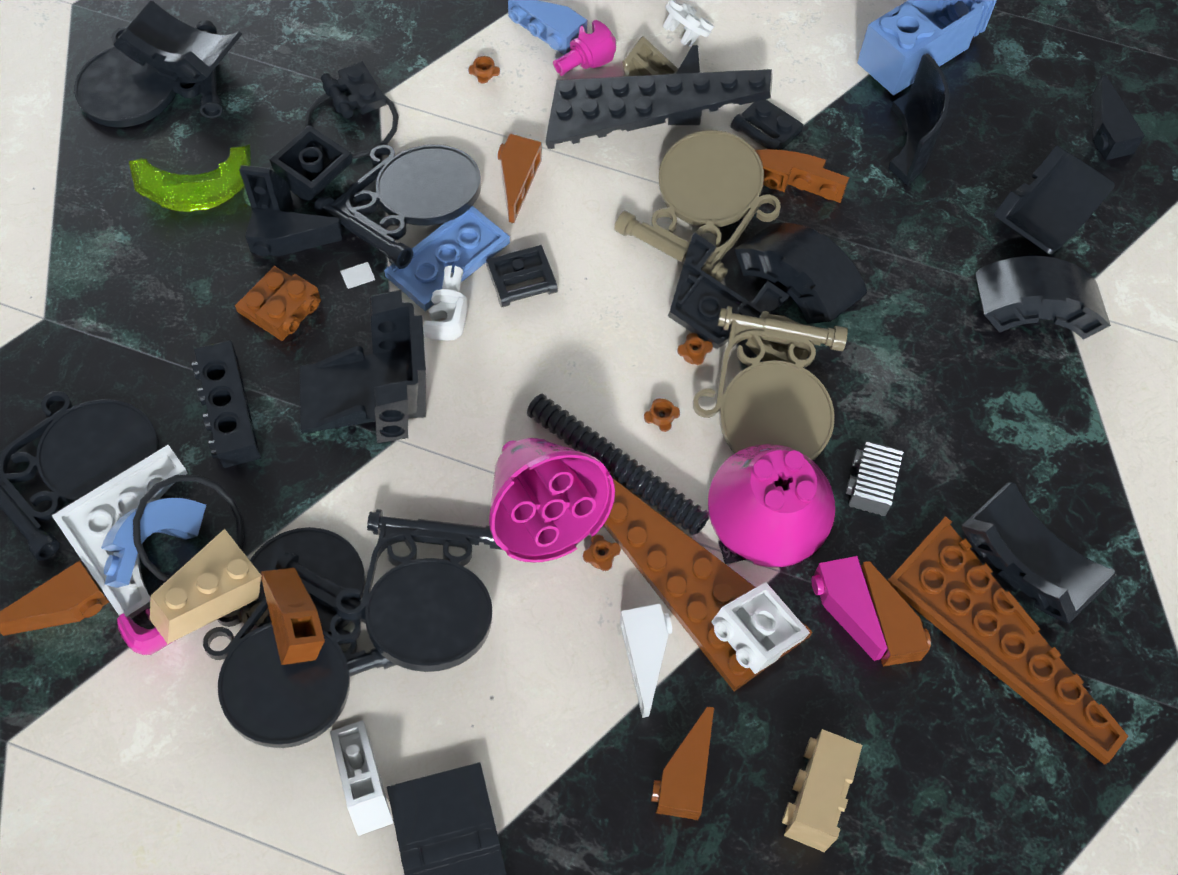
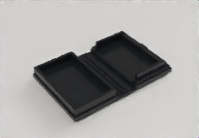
[387,762,507,875]

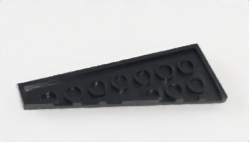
[545,69,773,149]

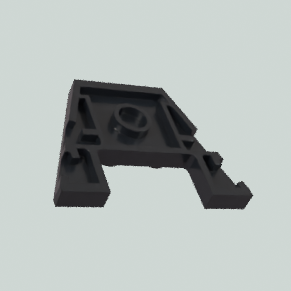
[668,233,790,349]

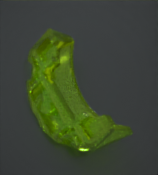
[129,144,251,212]

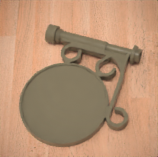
[614,130,781,283]
[693,306,848,461]

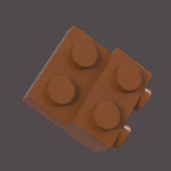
[235,266,321,341]

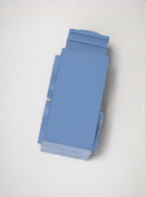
[857,0,997,96]

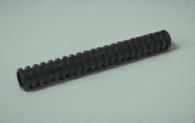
[527,393,710,535]

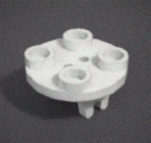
[663,0,714,47]

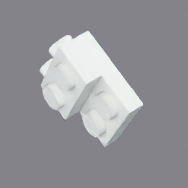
[711,582,810,674]

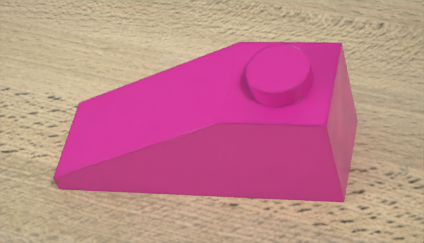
[811,556,888,661]

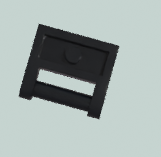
[730,99,804,150]
[486,245,558,308]

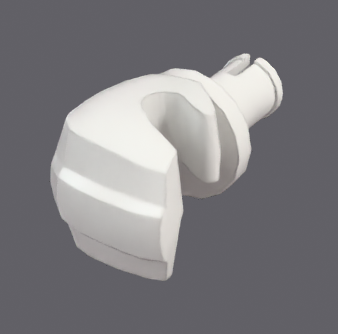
[423,266,467,341]

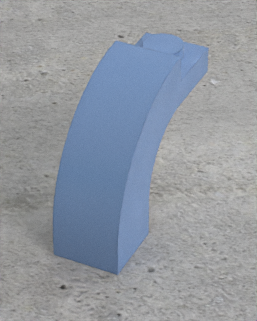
[101,498,206,588]

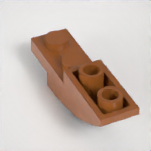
[755,149,849,203]

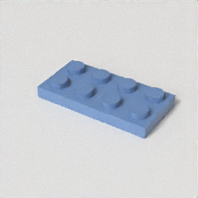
[384,206,510,312]

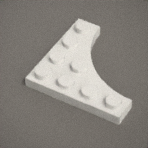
[52,445,188,619]

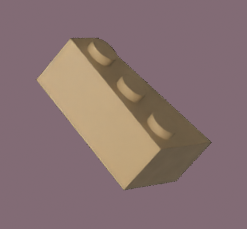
[149,529,262,644]
[782,729,862,852]

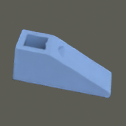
[508,0,588,55]

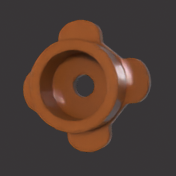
[468,56,500,84]
[677,333,713,365]
[644,398,680,432]
[583,535,621,571]

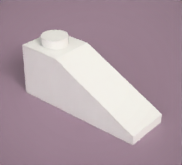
[620,604,672,718]
[330,720,393,836]

